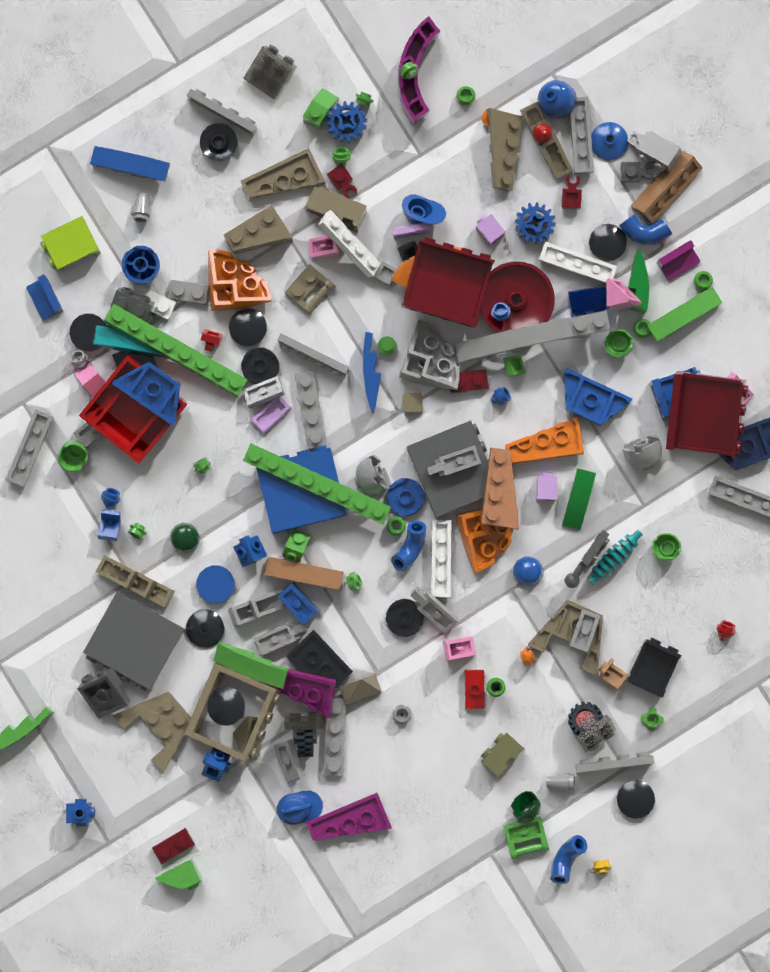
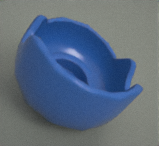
[513,557,543,586]

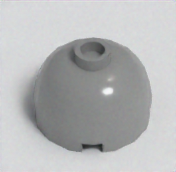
[623,435,662,470]
[354,455,390,494]

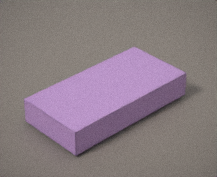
[393,223,431,239]
[251,396,291,434]

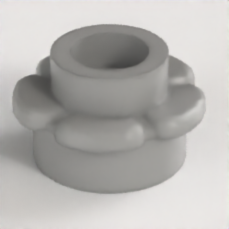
[70,350,89,368]
[392,705,411,724]

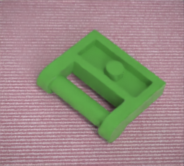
[503,816,549,860]

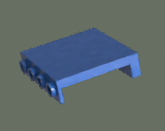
[256,445,347,534]

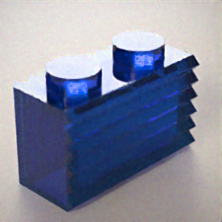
[567,286,609,317]

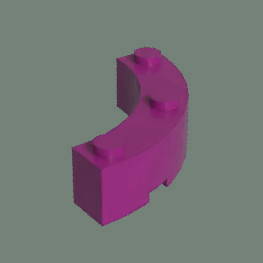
[397,16,440,126]

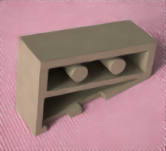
[305,186,367,233]
[223,205,293,255]

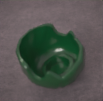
[170,522,200,553]
[511,791,541,822]

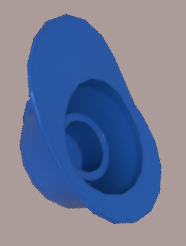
[402,194,446,225]
[277,790,323,825]

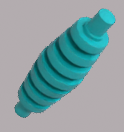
[588,529,643,585]

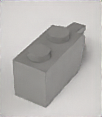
[627,131,682,173]

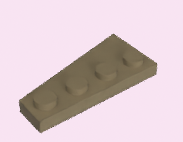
[486,108,523,191]
[241,148,325,199]

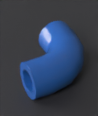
[619,214,672,245]
[391,521,426,572]
[550,835,587,884]

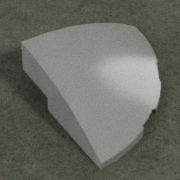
[398,320,459,390]

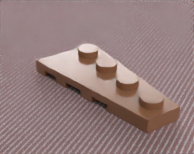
[480,447,519,530]

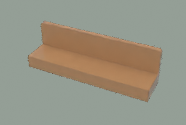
[631,150,702,224]
[264,557,343,591]

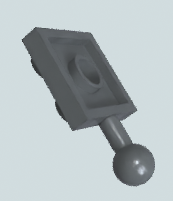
[564,530,610,588]

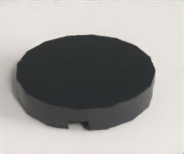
[69,313,107,352]
[241,347,279,385]
[386,599,424,637]

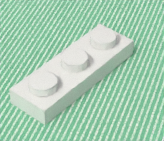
[121,278,177,320]

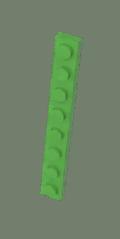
[103,304,247,397]
[243,443,391,524]

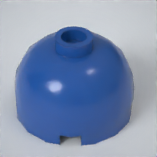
[537,80,577,119]
[122,246,160,284]

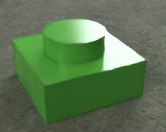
[503,355,526,377]

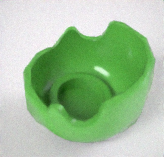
[604,329,633,358]
[58,441,88,472]
[652,533,681,562]

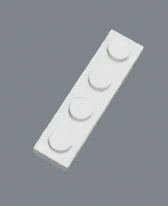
[318,210,381,278]
[539,242,617,284]
[431,520,451,597]

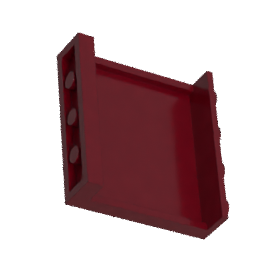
[401,237,495,328]
[666,371,749,459]

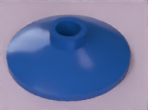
[591,122,628,160]

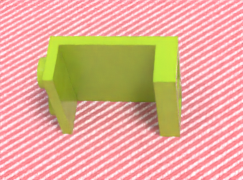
[40,216,101,272]

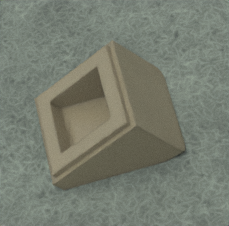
[402,393,423,414]

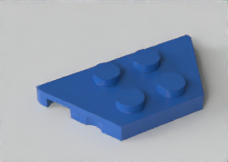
[112,362,181,426]
[564,368,633,426]

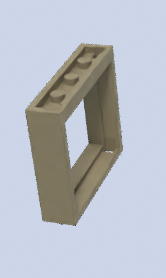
[184,663,281,763]

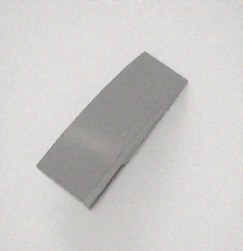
[228,587,286,627]

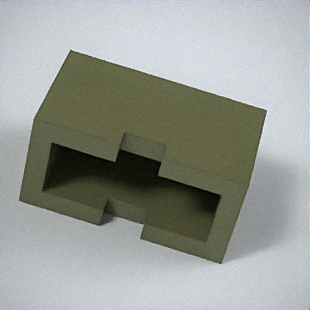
[481,732,524,777]

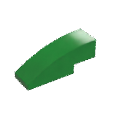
[628,250,649,314]
[562,468,596,530]

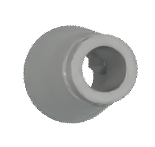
[131,193,150,223]
[547,773,575,792]

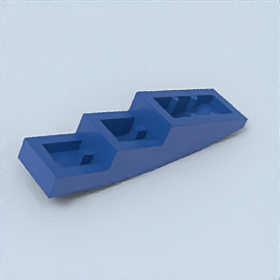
[90,146,170,182]
[363,332,381,413]

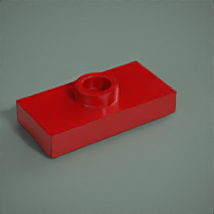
[465,670,485,709]

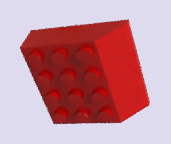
[79,355,189,464]

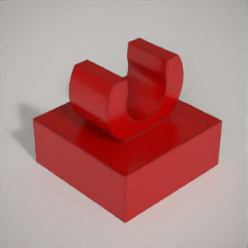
[201,329,223,352]

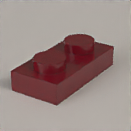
[450,369,489,394]
[152,828,195,864]

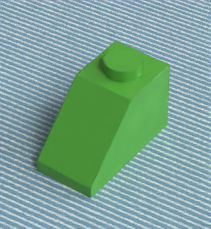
[303,88,339,130]
[156,859,202,891]

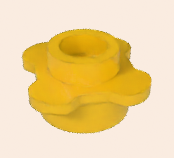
[592,860,612,874]

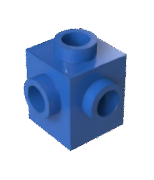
[233,535,267,567]
[201,747,232,782]
[66,799,95,827]

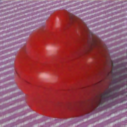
[533,124,552,143]
[716,620,736,641]

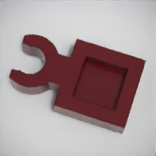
[327,164,357,199]
[561,175,582,210]

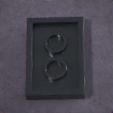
[286,630,353,689]

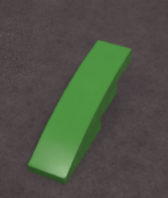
[646,287,722,342]
[214,642,289,689]
[0,706,54,751]

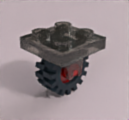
[568,702,616,753]
[284,712,325,757]

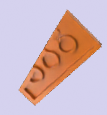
[505,416,584,464]

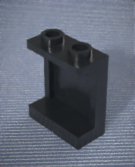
[626,637,682,698]

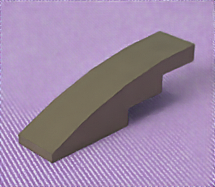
[520,101,573,179]
[96,555,175,608]

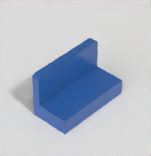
[26,274,63,320]
[277,582,320,625]

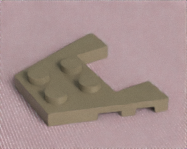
[527,600,603,676]
[113,691,191,773]

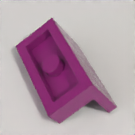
[656,240,700,281]

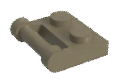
[285,264,335,315]

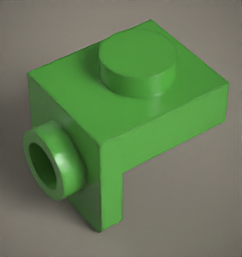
[282,529,310,563]

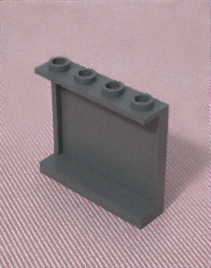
[407,420,489,518]
[83,592,186,691]

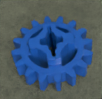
[326,101,367,143]
[514,202,556,244]

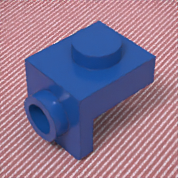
[98,509,121,541]

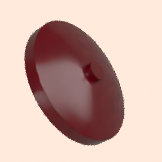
[480,261,555,333]

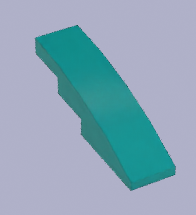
[93,325,169,359]

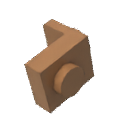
[598,658,629,692]

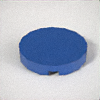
[387,478,425,516]
[196,565,235,603]

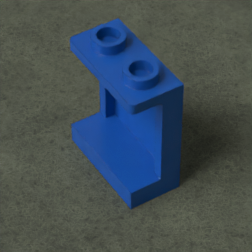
[650,367,701,419]

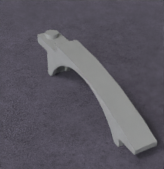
[455,311,610,363]

